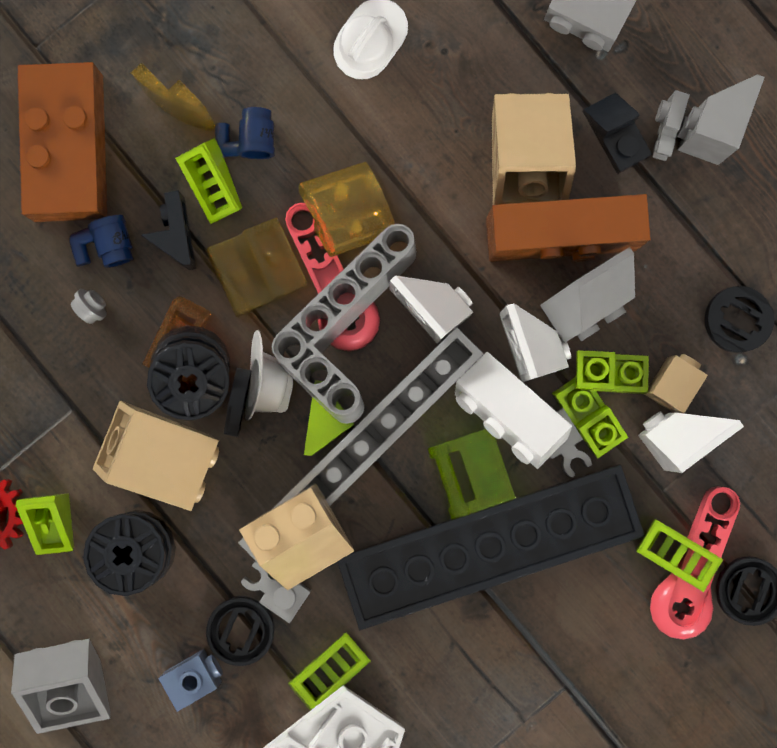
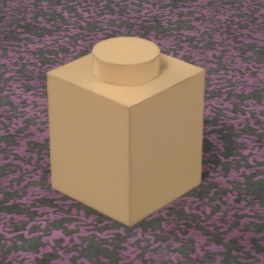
[644,354,708,414]

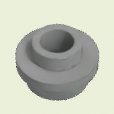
[71,289,107,324]

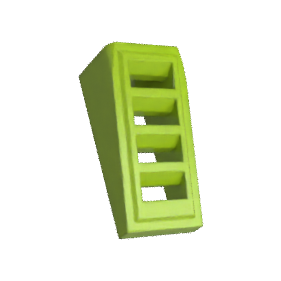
[175,138,242,224]
[636,519,723,592]
[288,632,371,711]

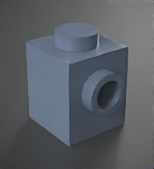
[158,649,223,712]

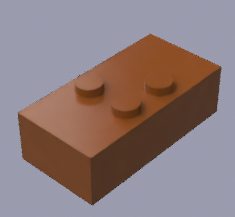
[18,62,107,222]
[486,194,651,262]

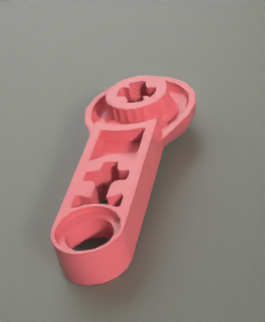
[285,203,380,351]
[650,486,740,640]

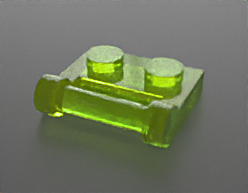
[427,429,515,519]

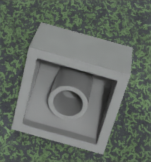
[544,0,636,52]
[676,74,765,165]
[540,247,635,343]
[11,639,111,734]

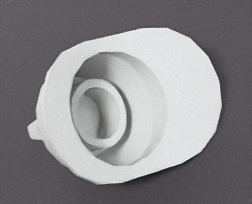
[334,0,408,79]
[245,330,293,421]

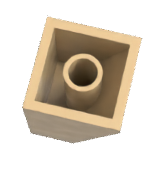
[492,93,576,205]
[93,401,219,511]
[239,484,355,591]

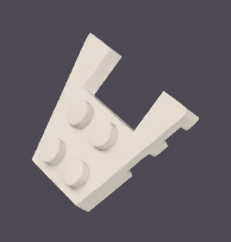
[263,685,405,748]

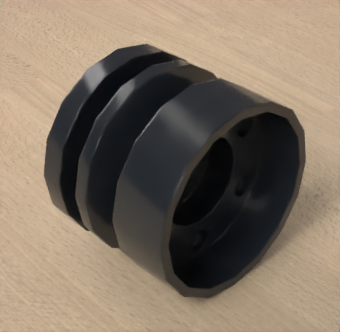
[147,325,230,420]
[83,510,176,596]

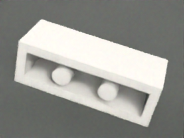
[455,352,572,469]

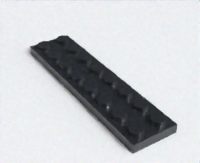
[337,464,645,631]

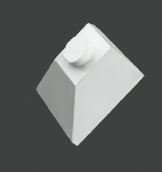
[389,275,473,344]
[499,303,571,382]
[638,411,744,473]

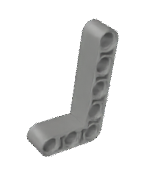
[272,224,417,424]

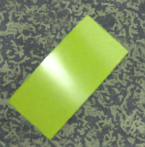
[576,350,649,394]
[552,377,629,458]

